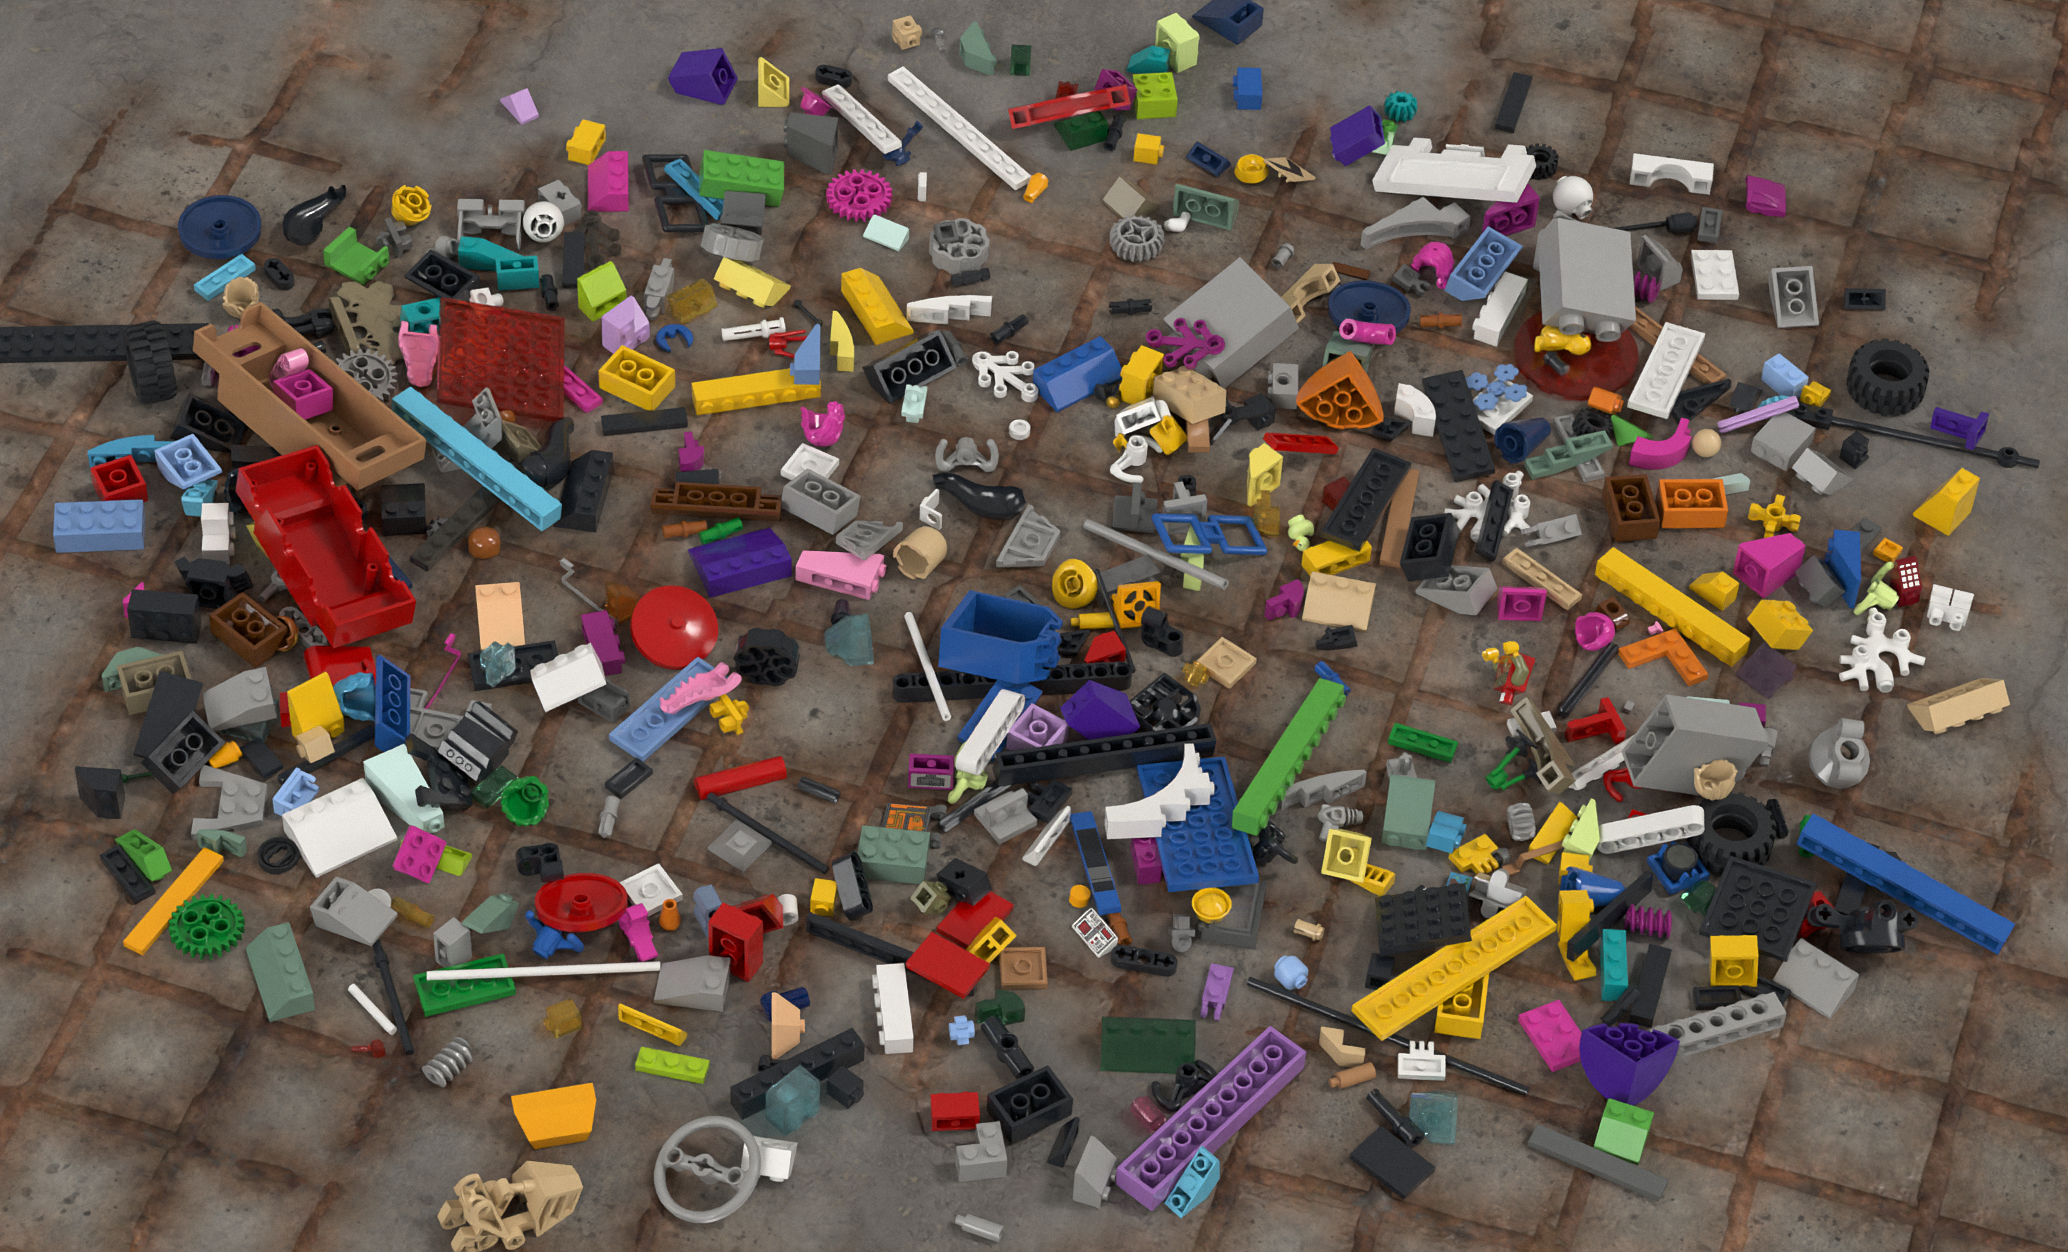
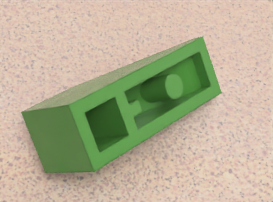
[115,829,172,881]

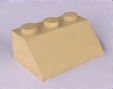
[1302,571,1376,632]

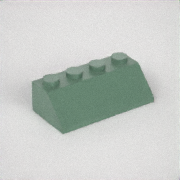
[246,922,315,1022]

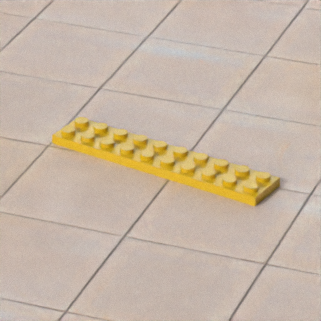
[1351,896,1557,1041]

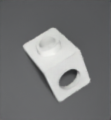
[920,489,942,530]

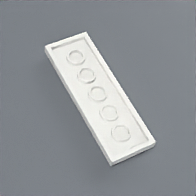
[1627,322,1705,419]

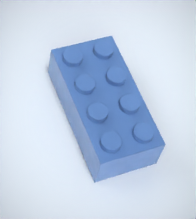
[53,500,145,553]

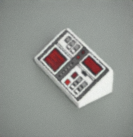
[1072,908,1118,958]

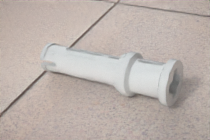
[721,317,786,342]

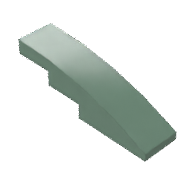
[1524,430,1613,480]

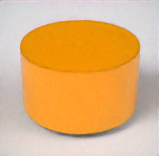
[1069,885,1091,908]

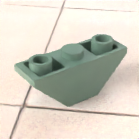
[959,21,997,76]
[102,647,162,692]

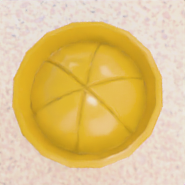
[1234,154,1269,183]
[1192,888,1232,923]

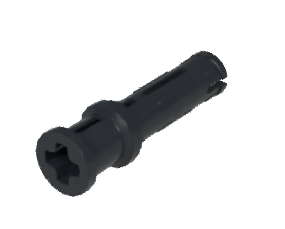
[1366,1088,1425,1148]

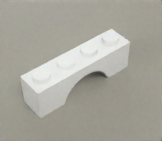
[1630,153,1714,195]

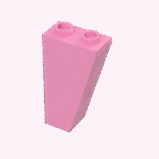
[796,551,887,600]

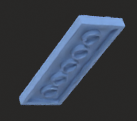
[609,657,728,762]

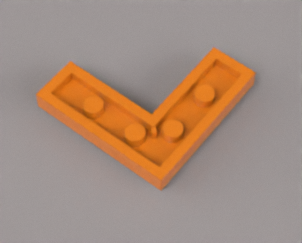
[1618,628,1708,686]

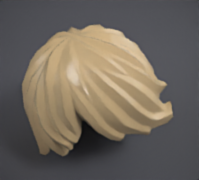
[222,277,259,318]
[1694,759,1738,801]

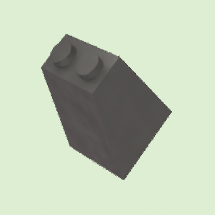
[784,112,838,175]

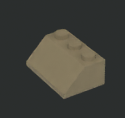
[116,651,192,715]

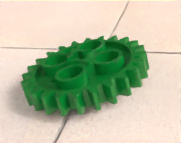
[169,893,245,960]

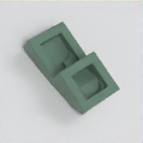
[197,829,247,858]

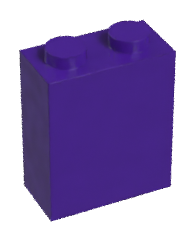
[1330,105,1385,166]

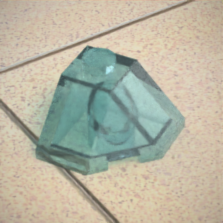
[824,614,874,666]
[1409,1091,1458,1144]

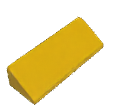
[1528,802,1579,865]
[618,1003,688,1046]

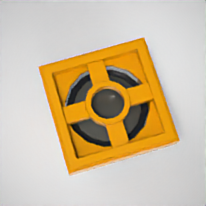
[1111,581,1161,629]

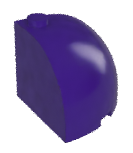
[1579,1023,1680,1106]

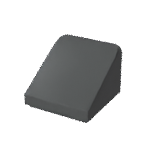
[933,221,959,244]

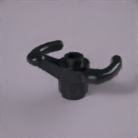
[1252,820,1298,865]
[1151,1059,1217,1112]

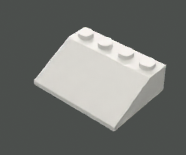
[282,778,397,878]

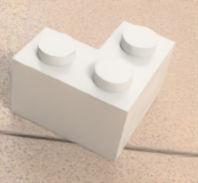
[201,503,236,565]

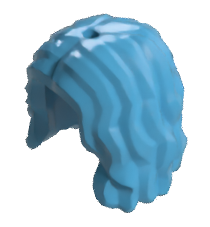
[333,672,375,721]

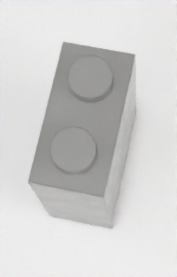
[1751,412,1816,471]

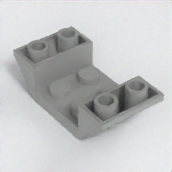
[430,387,502,473]

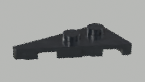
[1670,379,1731,425]

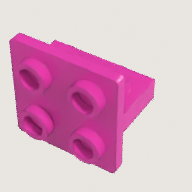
[393,825,446,883]

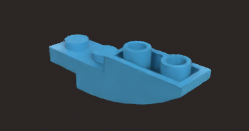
[88,435,175,468]

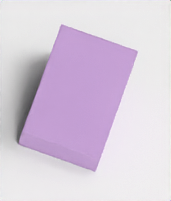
[500,88,539,125]

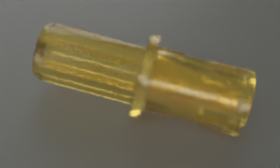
[390,897,435,928]

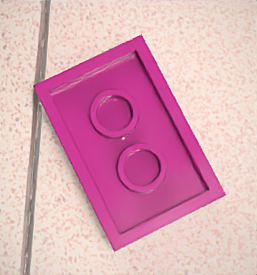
[1518,1000,1582,1072]

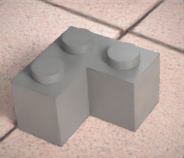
[955,1121,1007,1182]

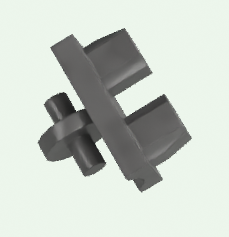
[376,217,413,258]
[1168,914,1195,952]

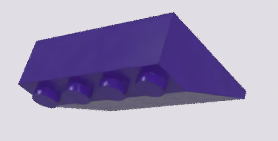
[688,528,792,598]

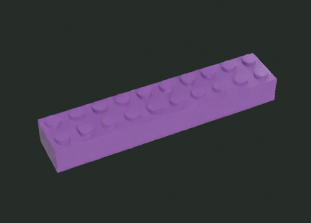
[1115,1026,1306,1211]

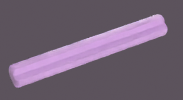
[1718,396,1799,433]

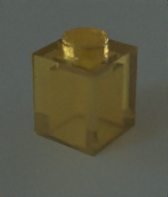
[543,998,582,1039]

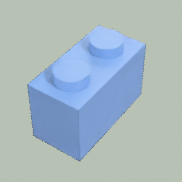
[1761,353,1809,399]

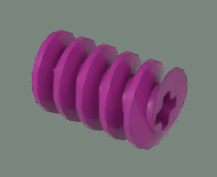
[1633,271,1662,303]
[1623,904,1672,939]

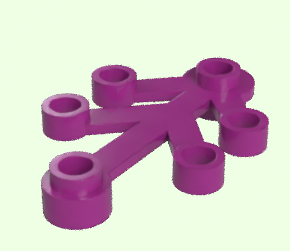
[1145,318,1225,370]

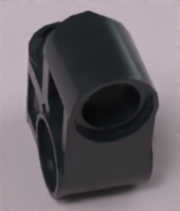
[1141,606,1184,657]
[515,843,564,883]

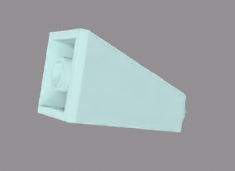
[363,744,444,833]

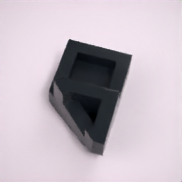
[1315,625,1357,650]

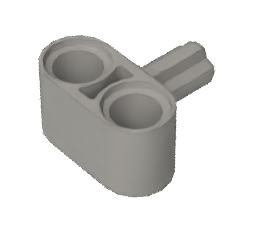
[1386,752,1417,780]

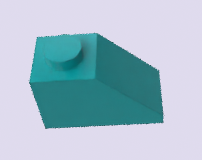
[1126,45,1171,74]

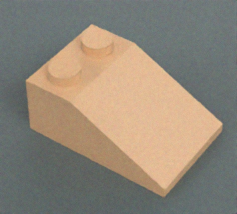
[475,582,525,651]

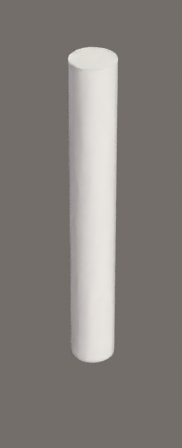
[348,984,397,1035]

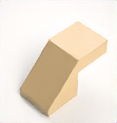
[1319,1026,1366,1068]

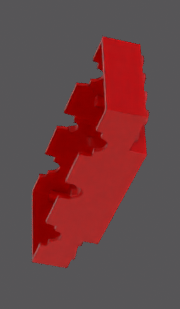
[236,445,416,648]

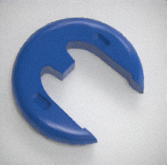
[656,324,693,353]

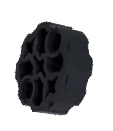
[733,628,800,686]

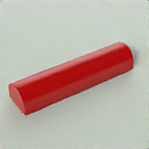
[694,756,787,800]

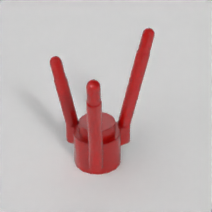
[769,329,807,359]

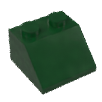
[1054,110,1108,151]

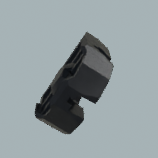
[1129,672,1201,733]

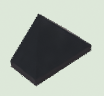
[1844,288,1886,309]

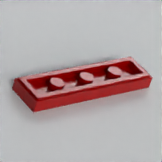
[1263,432,1339,454]

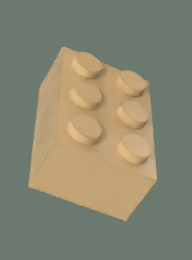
[1153,366,1226,424]

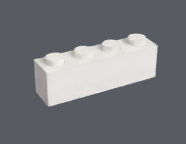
[1472,272,1528,347]
[872,963,913,1054]

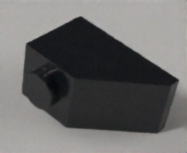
[1729,382,1763,414]

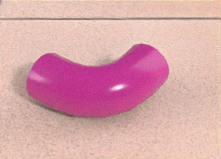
[1339,319,1396,345]

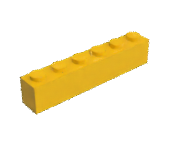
[692,368,821,415]

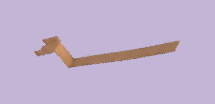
[1501,840,1564,877]

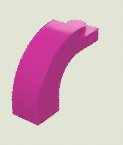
[1629,418,1692,470]

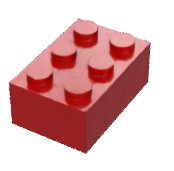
[708,902,763,982]

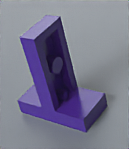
[1930,407,1989,450]

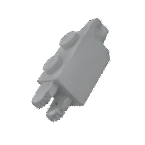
[644,258,674,320]

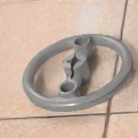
[654,1116,761,1223]

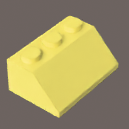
[714,257,791,308]

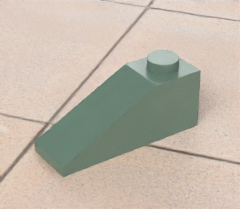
[462,893,519,934]

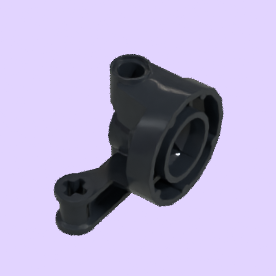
[1806,900,1919,954]

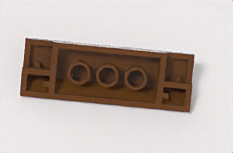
[650,482,782,522]

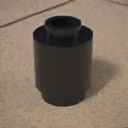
[1666,212,1697,234]

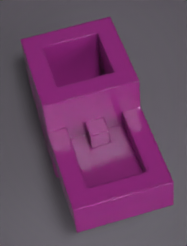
[678,431,704,472]
[1265,579,1304,620]

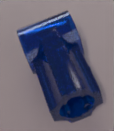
[760,986,810,1022]

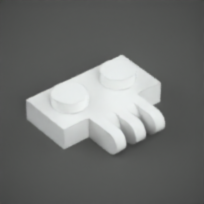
[1398,1041,1445,1081]

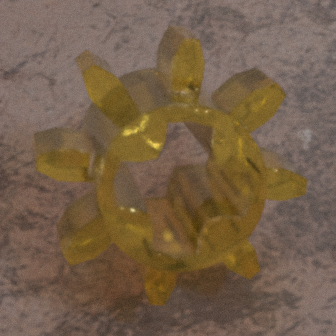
[1182,660,1210,687]

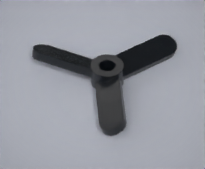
[1209,399,1270,445]

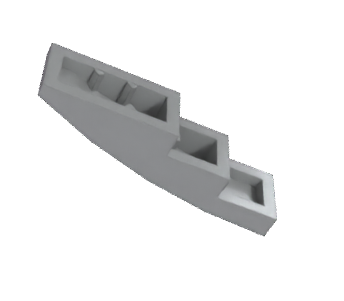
[1277,769,1367,811]

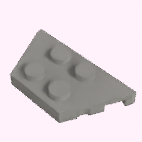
[996,504,1060,567]
[836,520,903,560]

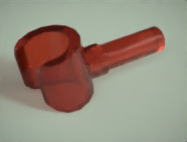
[352,1039,386,1058]

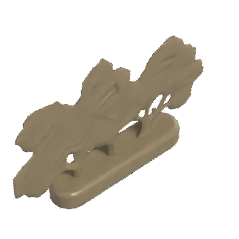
[328,281,404,365]

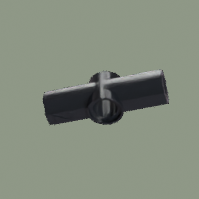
[981,1016,1034,1079]

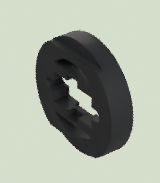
[257,837,299,875]

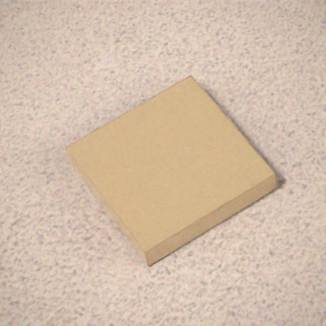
[1195,637,1257,689]

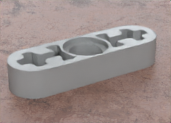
[279,607,328,648]

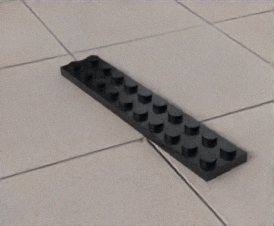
[0,323,209,363]

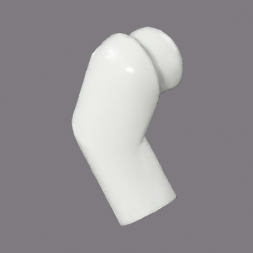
[1164,212,1191,232]

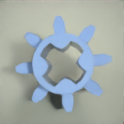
[949,1015,975,1045]

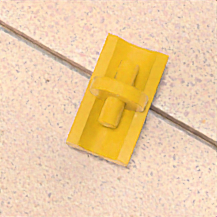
[709,694,749,735]

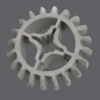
[1110,214,1164,263]

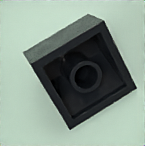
[75,766,125,819]

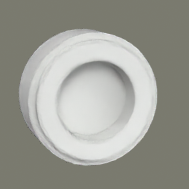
[1009,420,1030,440]

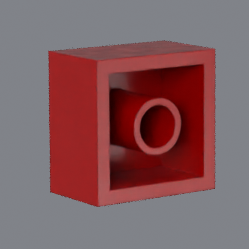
[90,455,148,503]

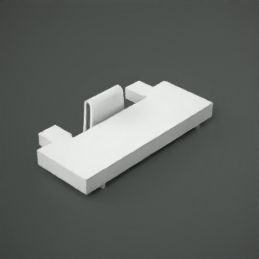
[1372,138,1536,203]

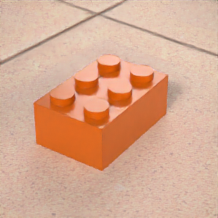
[1656,479,1728,528]

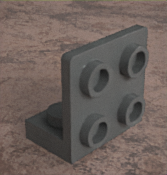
[721,191,765,234]

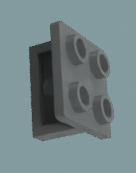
[1112,482,1157,533]

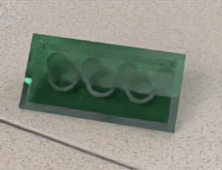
[1100,1016,1196,1074]

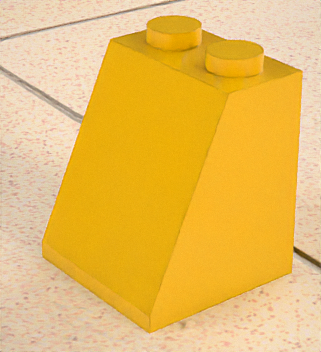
[1913,468,1980,536]

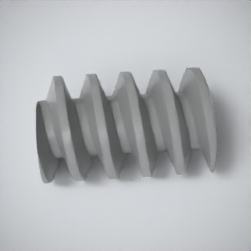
[422,1037,473,1087]

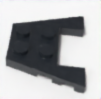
[405,733,473,810]

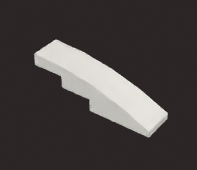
[907,295,992,325]

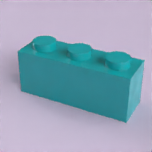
[1599,929,1628,1001]

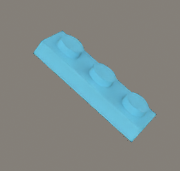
[194,254,256,301]

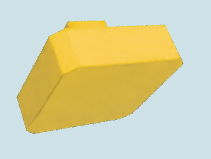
[1150,415,1187,455]

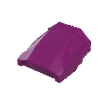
[1745,174,1786,217]

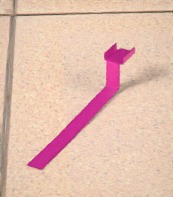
[425,633,461,709]

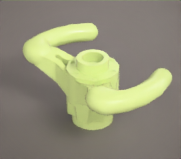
[1854,562,1899,615]
[948,741,988,804]

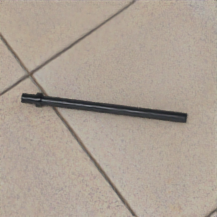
[707,792,830,875]

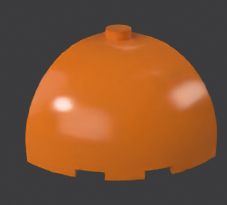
[1296,351,1383,429]

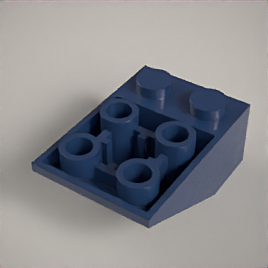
[1192,0,1264,45]

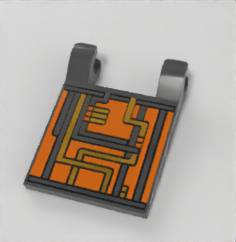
[882,803,948,849]

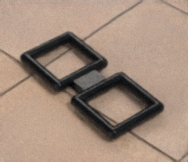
[642,154,709,233]

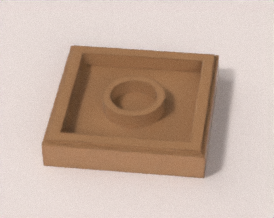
[999,947,1048,990]

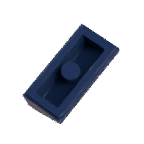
[1186,141,1231,177]

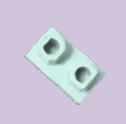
[902,385,927,423]

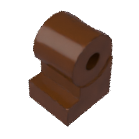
[1595,596,1630,633]

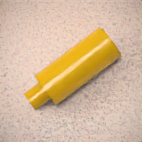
[1070,612,1114,630]

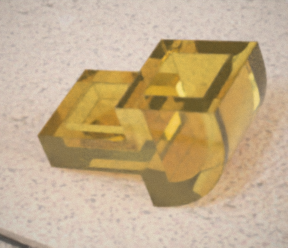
[1252,490,1280,537]

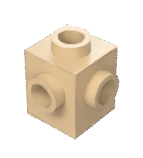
[892,15,922,50]

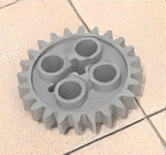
[336,349,397,404]

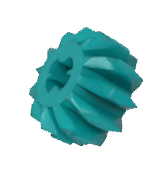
[1384,90,1418,123]

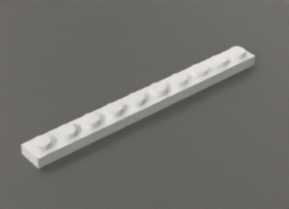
[888,67,1031,190]

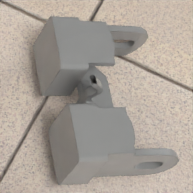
[457,199,526,250]

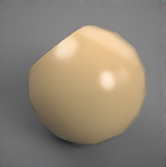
[1692,429,1721,458]

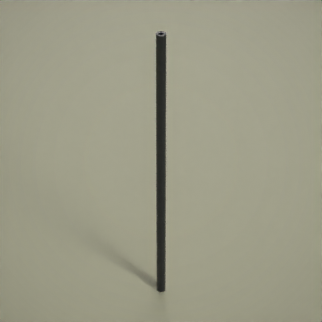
[1247,977,1530,1096]

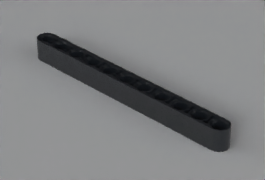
[892,662,1133,703]

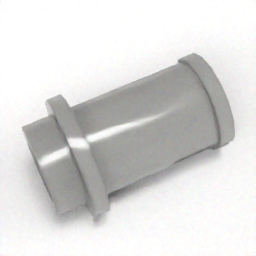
[1271,243,1294,269]

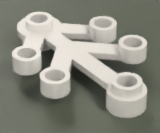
[972,351,1038,402]

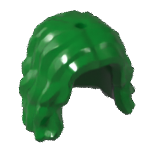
[501,776,549,827]

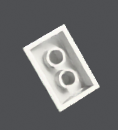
[530,643,606,712]

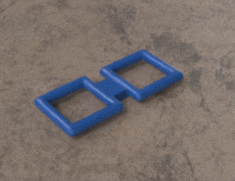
[1151,514,1268,555]

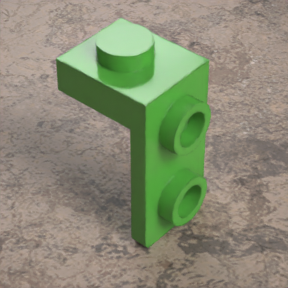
[1372,119,1398,155]

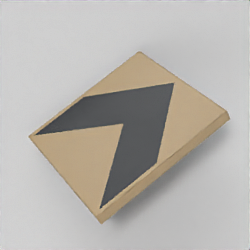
[1264,157,1316,182]

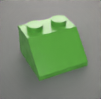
[1593,1098,1654,1165]

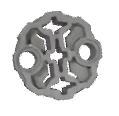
[929,218,990,275]
[700,224,764,262]

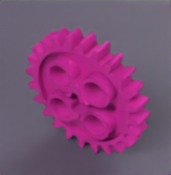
[826,169,892,222]

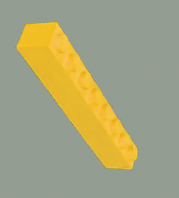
[1595,547,1750,667]

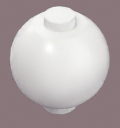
[1553,176,1593,219]
[523,201,564,243]

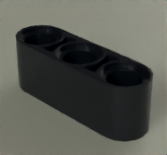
[832,851,873,921]

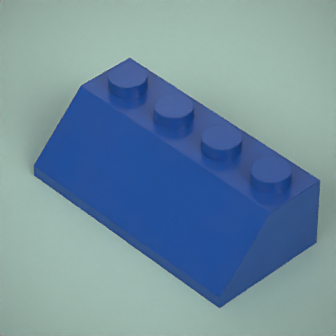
[1033,336,1122,413]
[375,655,411,752]

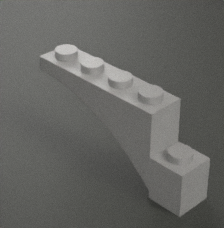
[1360,197,1471,250]

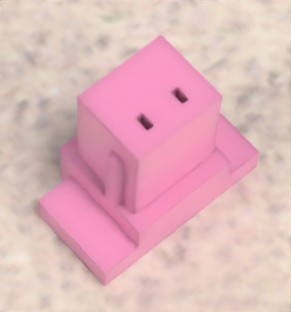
[1648,621,1663,635]

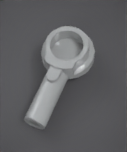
[258,571,287,602]

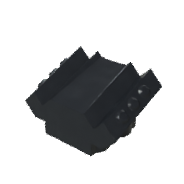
[174,556,254,609]
[438,702,518,781]

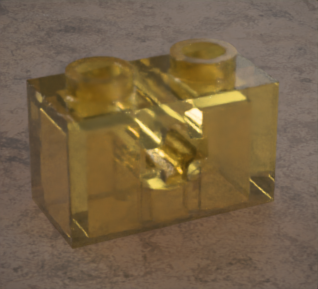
[667,278,718,324]

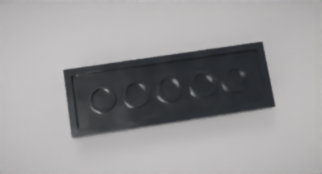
[1422,370,1495,482]
[1320,448,1412,552]

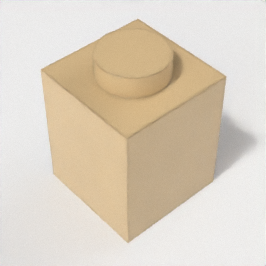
[296,725,335,763]

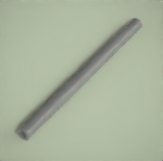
[1083,519,1229,590]

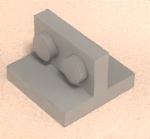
[1163,482,1207,535]
[974,788,1037,845]

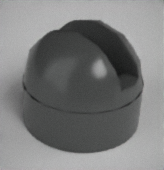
[1491,848,1512,867]

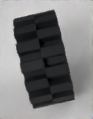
[1526,143,1559,180]
[1572,407,1613,436]

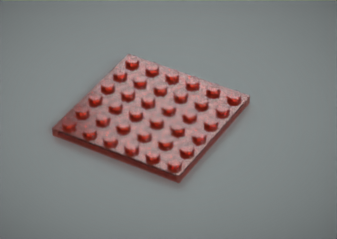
[437,297,565,421]

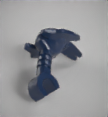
[883,121,923,166]

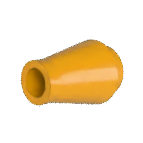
[1023,173,1049,203]
[208,741,243,769]

